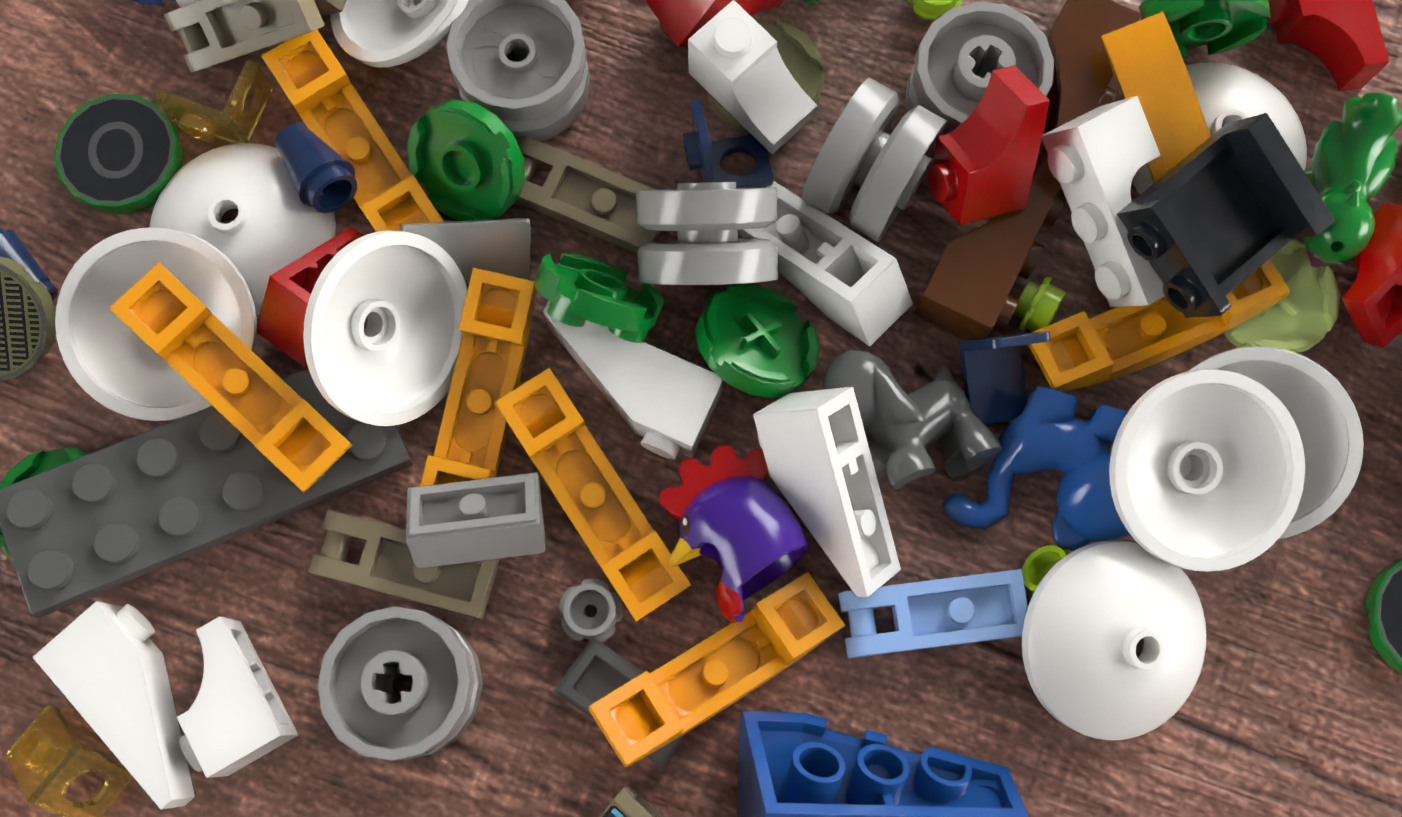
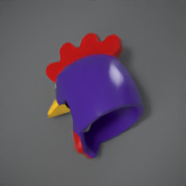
[659,446,809,623]

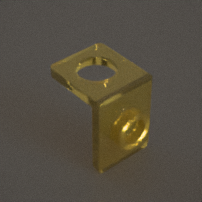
[153,60,273,144]
[6,704,133,817]

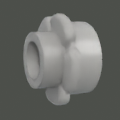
[559,579,623,642]

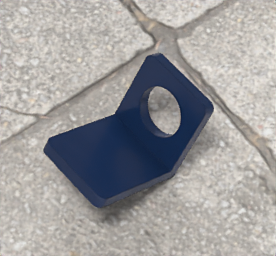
[683,99,774,188]
[959,331,1051,424]

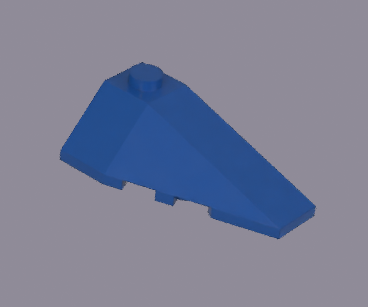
[737,711,1029,817]

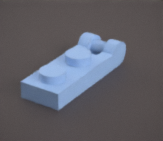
[838,569,1028,659]

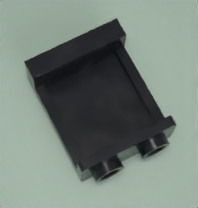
[1117,113,1335,318]

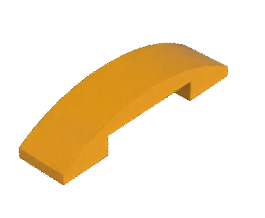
[1101,12,1211,184]
[261,30,444,232]
[1028,259,1290,392]
[109,262,352,493]
[420,268,536,487]
[495,368,691,621]
[588,572,845,768]

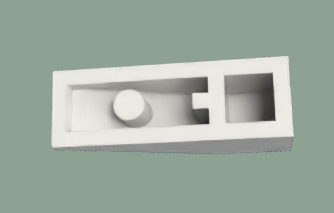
[738,181,913,346]
[543,301,724,460]
[753,387,901,597]
[33,601,195,810]

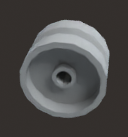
[446,0,591,141]
[905,1,1054,135]
[801,78,948,242]
[636,182,778,285]
[317,606,483,761]

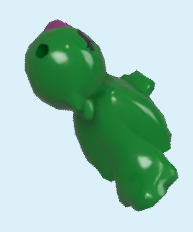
[1303,93,1402,268]

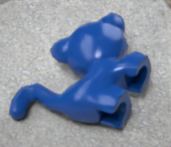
[943,386,1130,551]

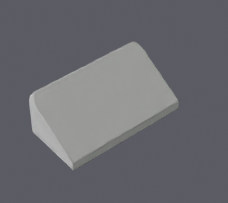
[400,218,531,284]
[406,472,546,568]

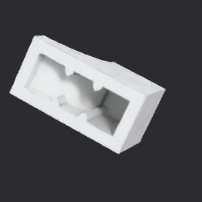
[688,0,818,154]
[176,616,298,778]

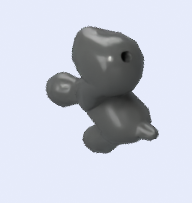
[822,350,1002,489]

